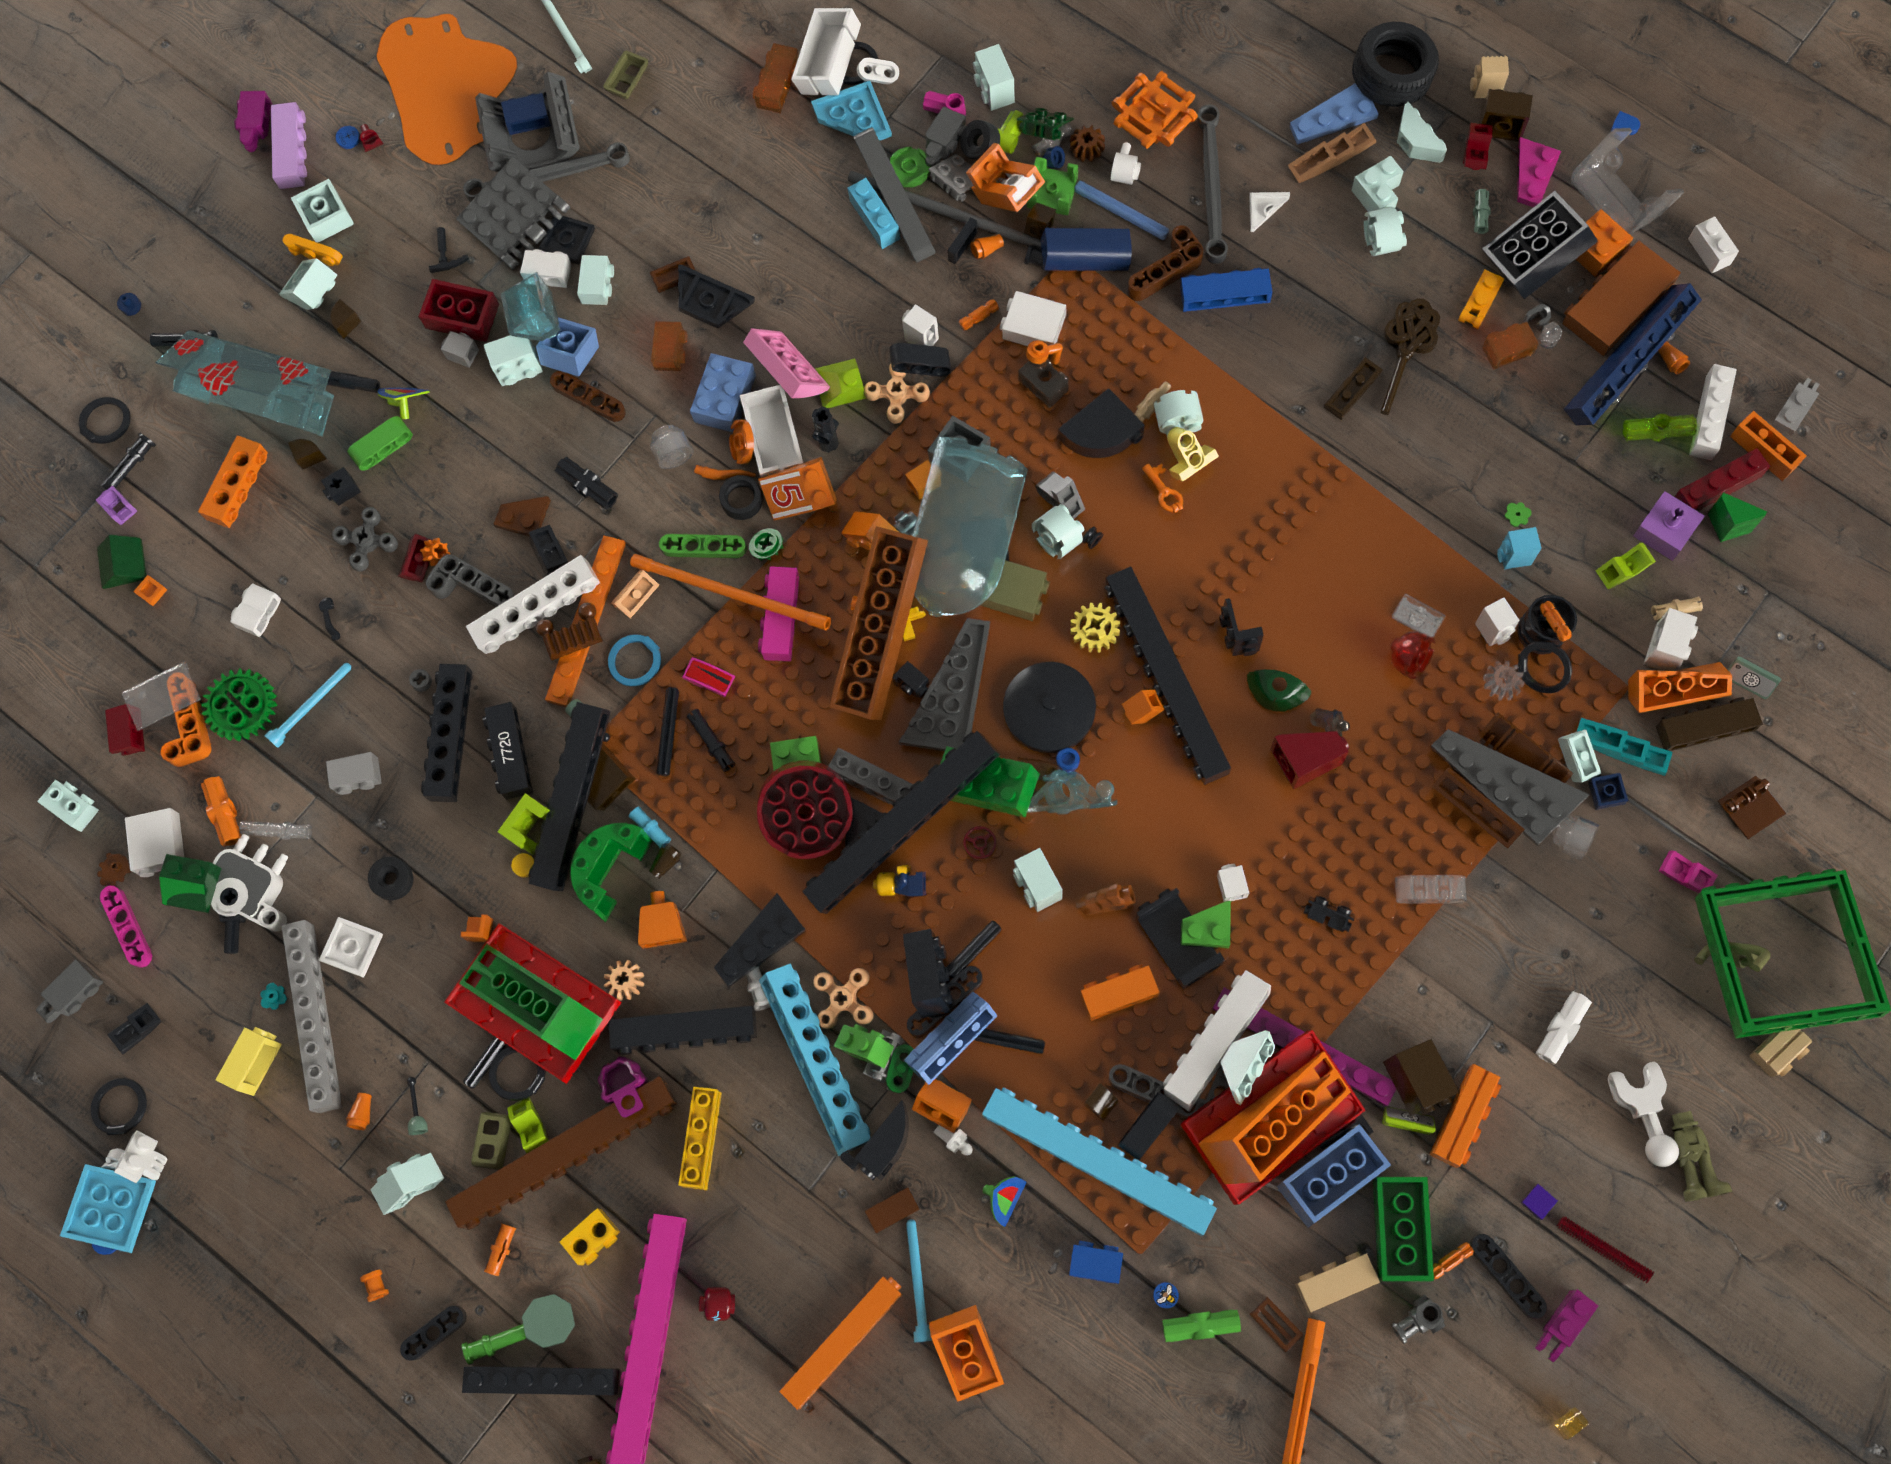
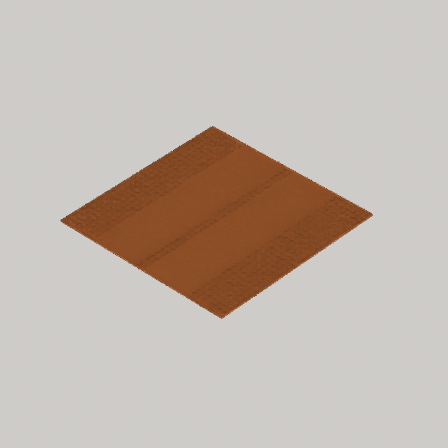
[603,270,1628,1254]

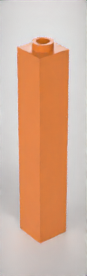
[779,1276,903,1410]

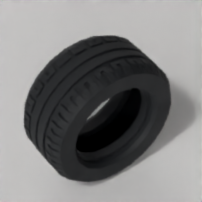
[1352,21,1439,107]

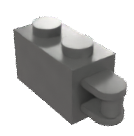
[36,959,104,1023]

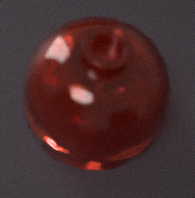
[1390,631,1435,679]

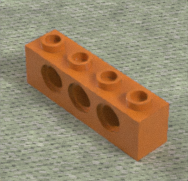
[198,435,268,528]

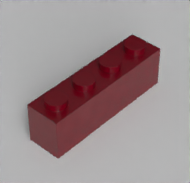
[1674,448,1770,511]

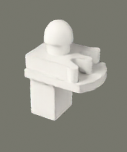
[934,1125,973,1155]

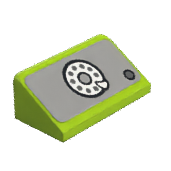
[1382,1107,1436,1135]

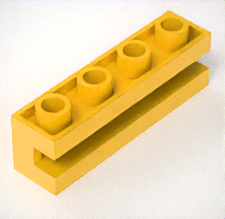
[678,1087,722,1190]

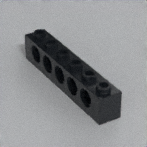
[421,664,472,802]

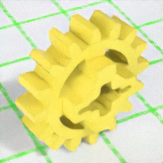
[1070,603,1120,653]

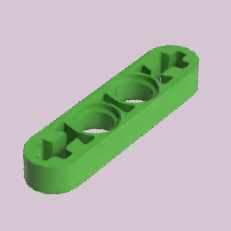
[659,534,747,558]

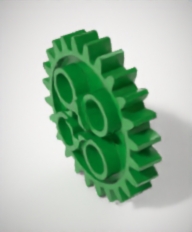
[201,668,278,742]

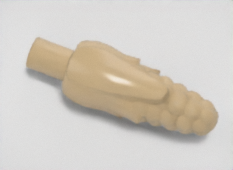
[1135,382,1171,422]

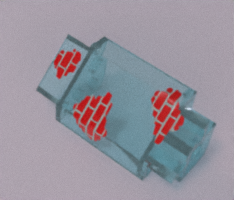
[155,330,334,437]

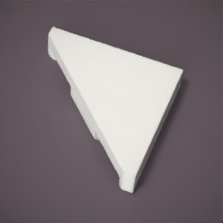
[1249,192,1290,232]

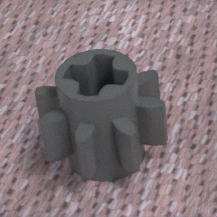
[893,511,921,536]

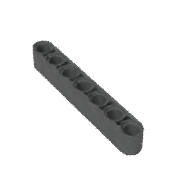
[853,127,936,263]

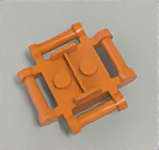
[1111,71,1198,149]

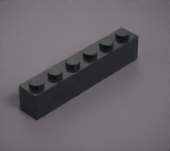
[609,1006,757,1055]
[462,1366,619,1395]

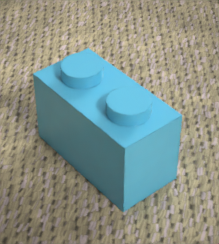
[1497,527,1541,570]

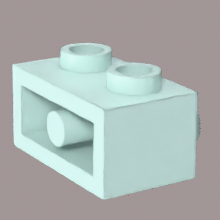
[37,780,99,832]

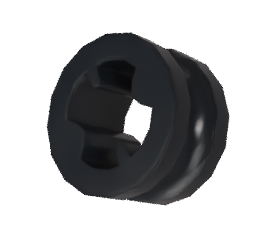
[1082,526,1103,549]

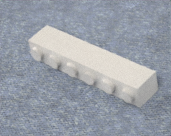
[1163,970,1271,1112]

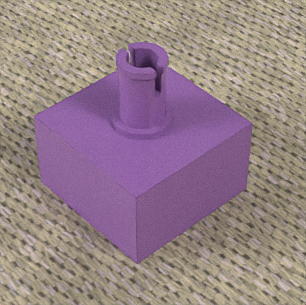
[1633,491,1704,561]

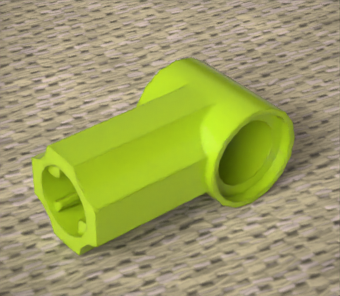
[998,110,1023,154]

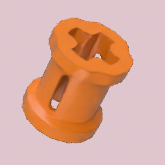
[360,1270,389,1302]

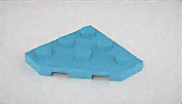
[811,81,892,141]

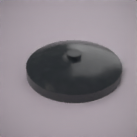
[1003,662,1096,753]

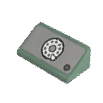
[1728,656,1782,699]

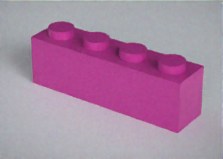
[758,567,800,661]

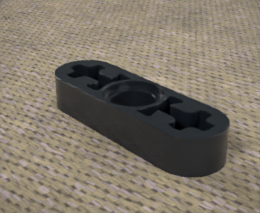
[400,1306,467,1361]

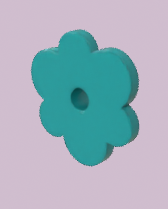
[260,983,287,1010]

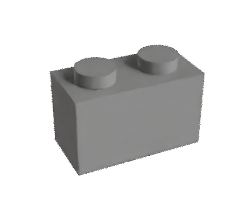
[326,752,382,795]

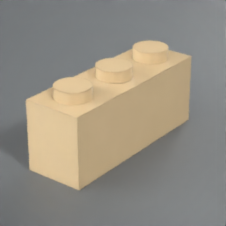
[1295,1251,1380,1313]

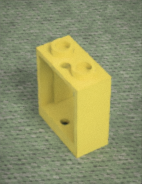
[216,1027,282,1096]

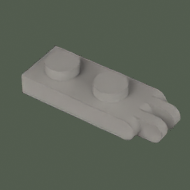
[1772,378,1820,435]

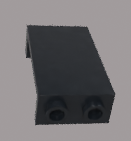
[1136,888,1225,990]

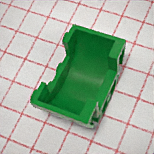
[571,823,653,922]

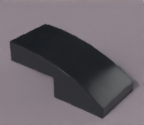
[107,1003,162,1055]

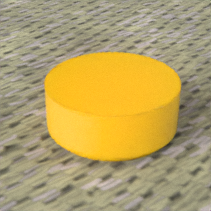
[511,853,535,878]

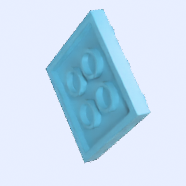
[60,1164,156,1253]

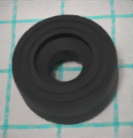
[960,120,1000,160]
[368,857,414,901]

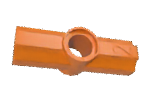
[201,776,241,847]

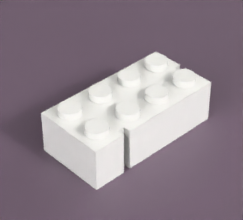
[792,8,861,95]
[740,385,803,477]

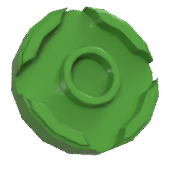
[890,147,931,188]

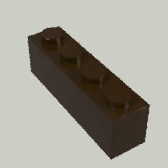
[1656,697,1763,751]

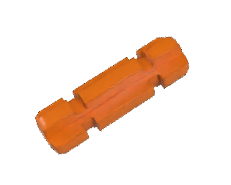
[959,300,999,330]
[1540,601,1572,642]
[1433,1242,1474,1279]

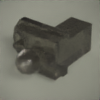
[1310,708,1350,736]

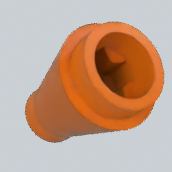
[970,234,1004,259]
[1657,342,1690,375]
[346,1093,372,1130]

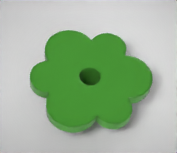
[1505,502,1532,527]

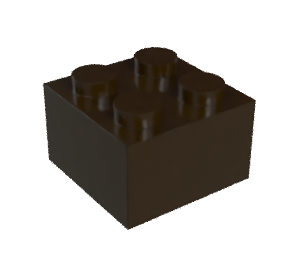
[1479,89,1533,141]

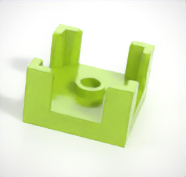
[497,793,550,855]

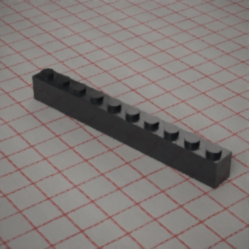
[1104,566,1231,785]
[802,731,1001,914]

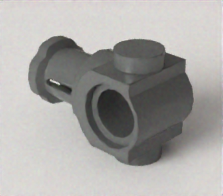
[1391,1294,1446,1344]

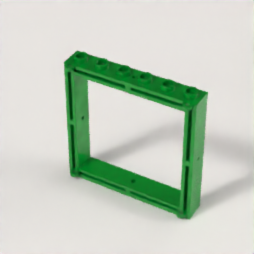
[1695,869,1891,1039]

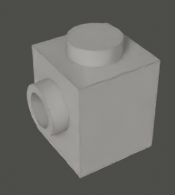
[441,331,479,368]

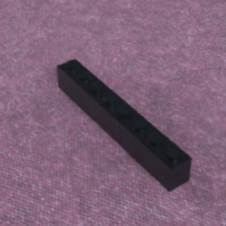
[529,702,611,891]

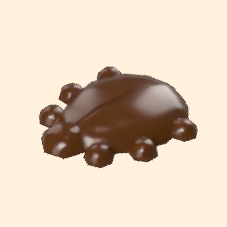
[97,853,132,886]

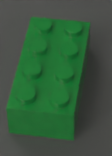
[941,746,1040,817]
[1372,1177,1434,1282]

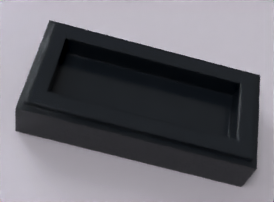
[947,217,978,264]

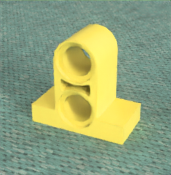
[1167,427,1218,481]

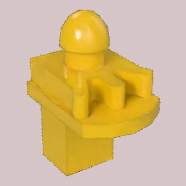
[903,607,926,642]

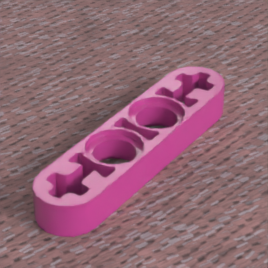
[100,886,152,968]

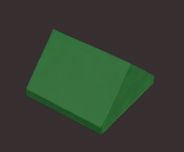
[1708,492,1767,542]

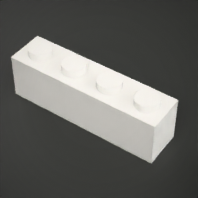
[1689,364,1737,461]

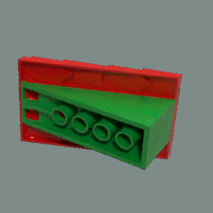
[444,923,622,1084]

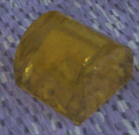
[1554,1407,1589,1440]

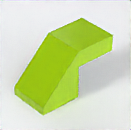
[1595,543,1656,589]
[507,1098,549,1153]

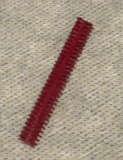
[1556,1216,1654,1283]

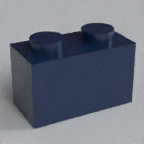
[501,93,551,135]

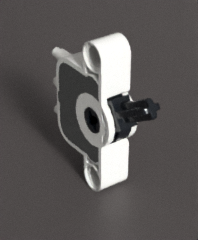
[211,834,288,954]

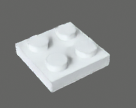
[319,917,383,978]

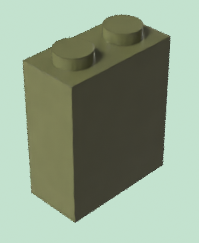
[980,557,1050,621]

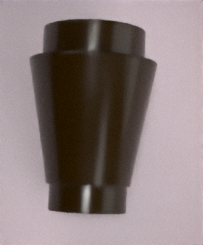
[649,843,682,879]

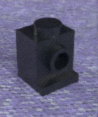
[892,661,929,698]

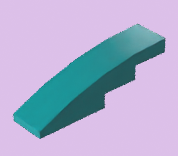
[1577,718,1673,776]

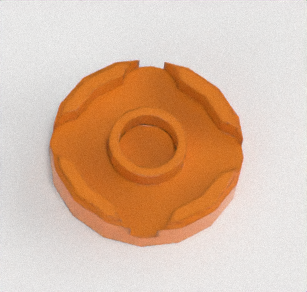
[729,419,754,464]

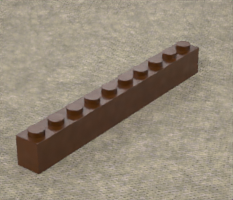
[445,1076,677,1230]

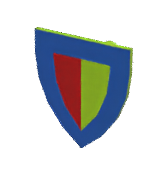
[377,388,430,419]

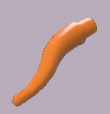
[694,465,756,480]

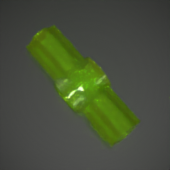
[1623,414,1697,442]

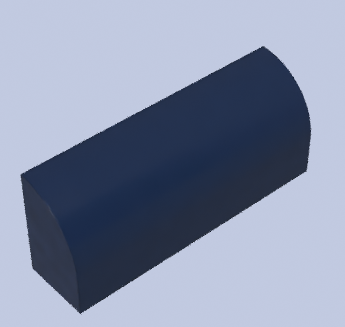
[1040,228,1132,271]

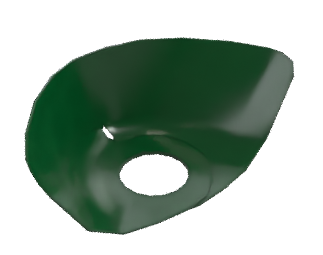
[1247,669,1311,712]

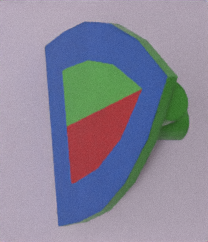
[983,1176,1027,1227]

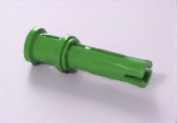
[462,1324,527,1365]

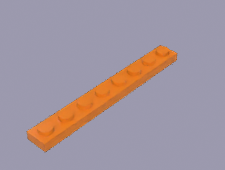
[545,535,626,707]

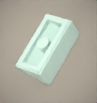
[1558,730,1602,782]

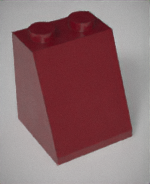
[1270,731,1349,790]

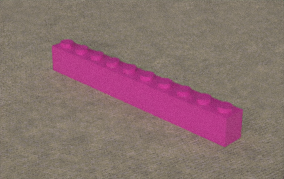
[606,1214,687,1464]

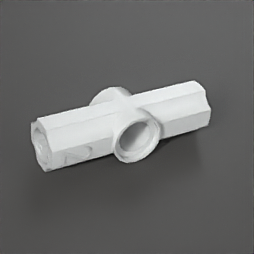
[1535,991,1592,1065]

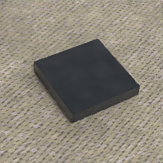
[539,216,595,265]

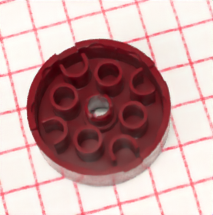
[757,760,853,859]

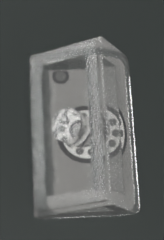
[1392,594,1446,639]

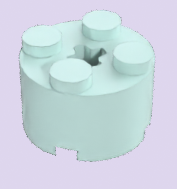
[1364,207,1407,256]
[1154,390,1204,437]
[1032,504,1084,559]

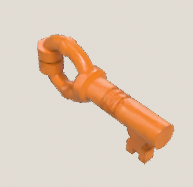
[1142,463,1183,514]

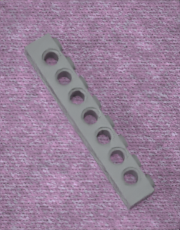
[281,920,342,1113]

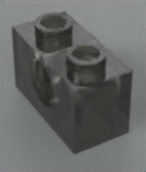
[1018,359,1069,408]

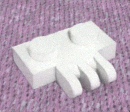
[114,1130,167,1183]

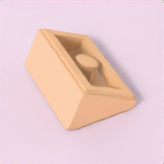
[611,570,659,618]

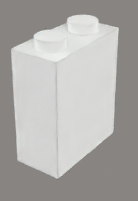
[1000,291,1066,346]
[125,808,184,877]

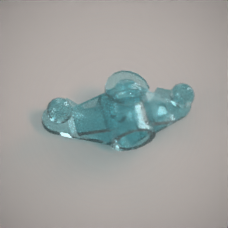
[1027,770,1118,815]

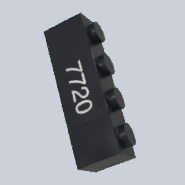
[483,702,533,800]

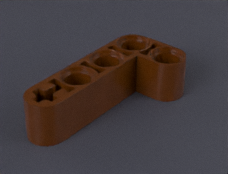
[1128,225,1203,301]

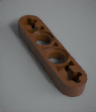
[550,371,626,422]

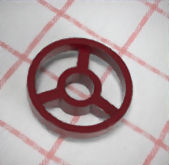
[963,826,997,859]

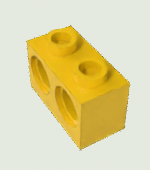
[560,1208,620,1266]

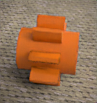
[420,538,450,566]

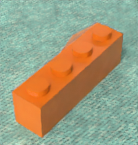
[1628,662,1732,713]

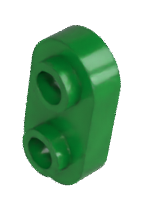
[886,1044,914,1093]

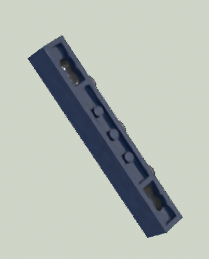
[1564,283,1702,425]

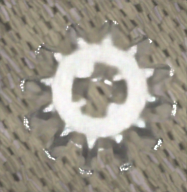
[1483,660,1524,700]

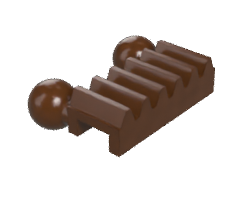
[535,602,603,660]

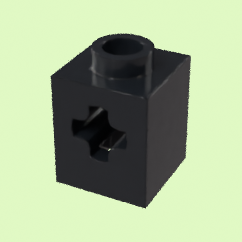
[321,467,361,506]

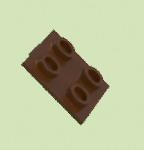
[1718,776,1786,840]

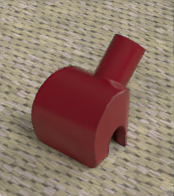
[360,124,383,152]

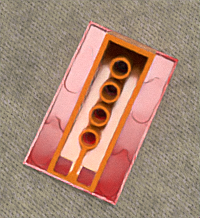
[1180,1030,1366,1205]

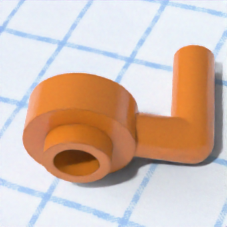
[1026,340,1063,364]

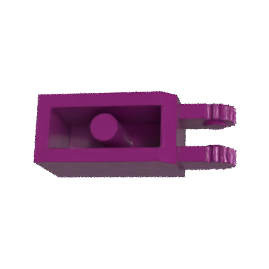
[234,91,272,152]
[1535,1289,1599,1362]

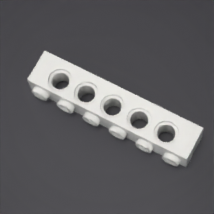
[466,555,600,654]

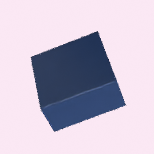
[1588,773,1629,810]

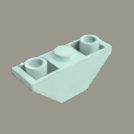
[1397,102,1447,163]
[1221,1030,1275,1105]

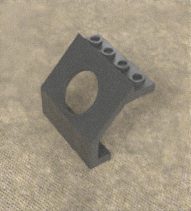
[475,71,580,172]

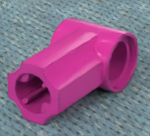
[923,91,966,116]

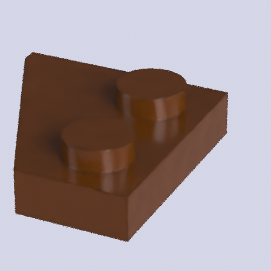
[493,496,551,536]

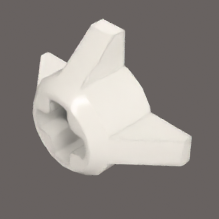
[101,1148,124,1170]

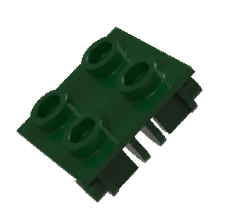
[1017,108,1074,141]

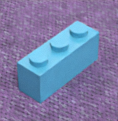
[848,178,900,249]

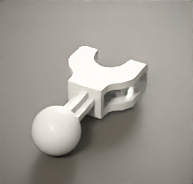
[1608,1062,1679,1167]

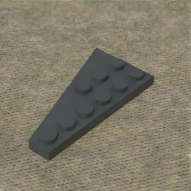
[899,618,990,751]
[1431,729,1589,846]

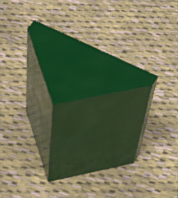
[97,535,146,589]

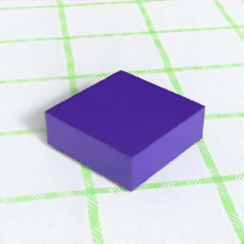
[1521,1184,1558,1220]

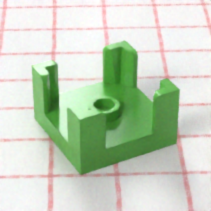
[1027,157,1078,216]

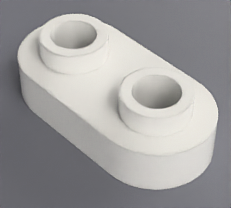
[857,58,899,85]

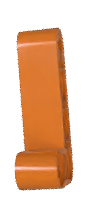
[161,673,211,767]

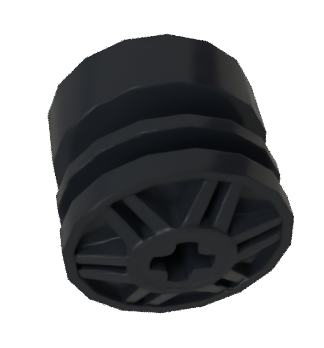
[1517,595,1578,654]

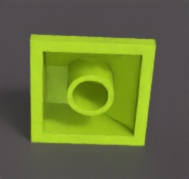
[815,359,866,408]

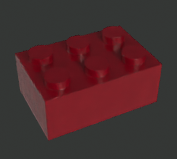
[418,279,500,342]

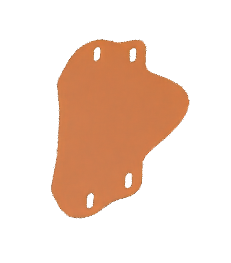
[377,14,517,165]

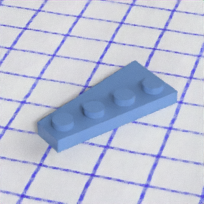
[1290,84,1378,145]

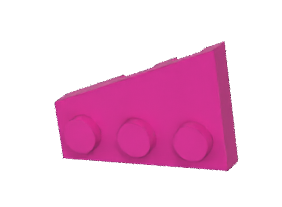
[1517,137,1561,207]

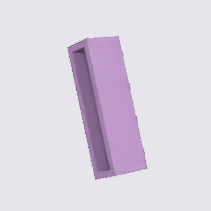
[271,102,307,189]

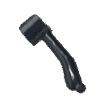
[319,598,341,640]

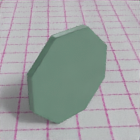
[522,1294,575,1348]

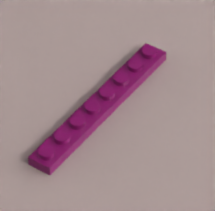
[1212,987,1396,1107]

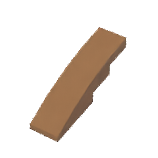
[1288,123,1377,183]

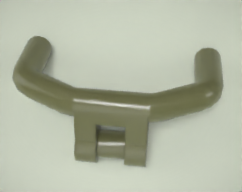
[1694,942,1771,972]

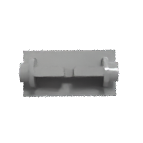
[863,1029,903,1083]

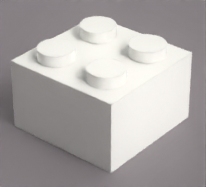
[1644,608,1698,671]

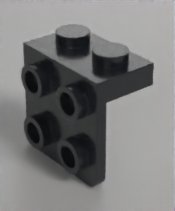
[1219,598,1264,656]

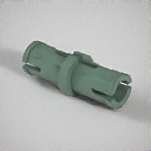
[1473,189,1491,234]

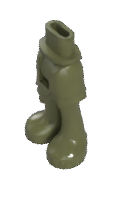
[1672,1111,1733,1202]

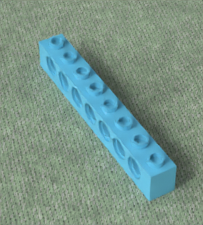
[759,963,871,1156]

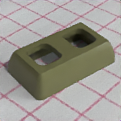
[603,51,648,99]
[471,1112,511,1170]

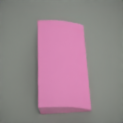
[743,328,830,398]

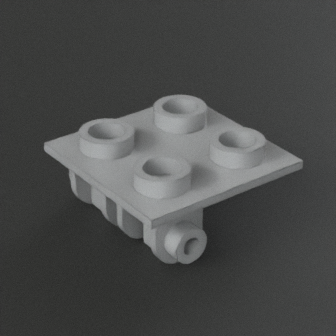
[929,154,973,202]

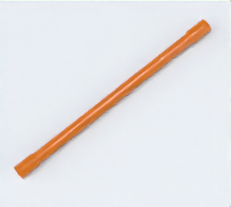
[630,554,831,630]

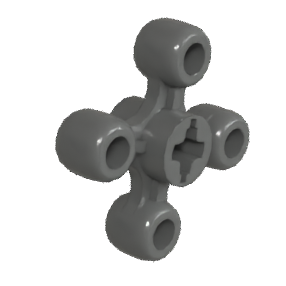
[332,507,398,572]

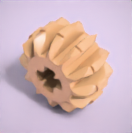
[604,960,644,1001]

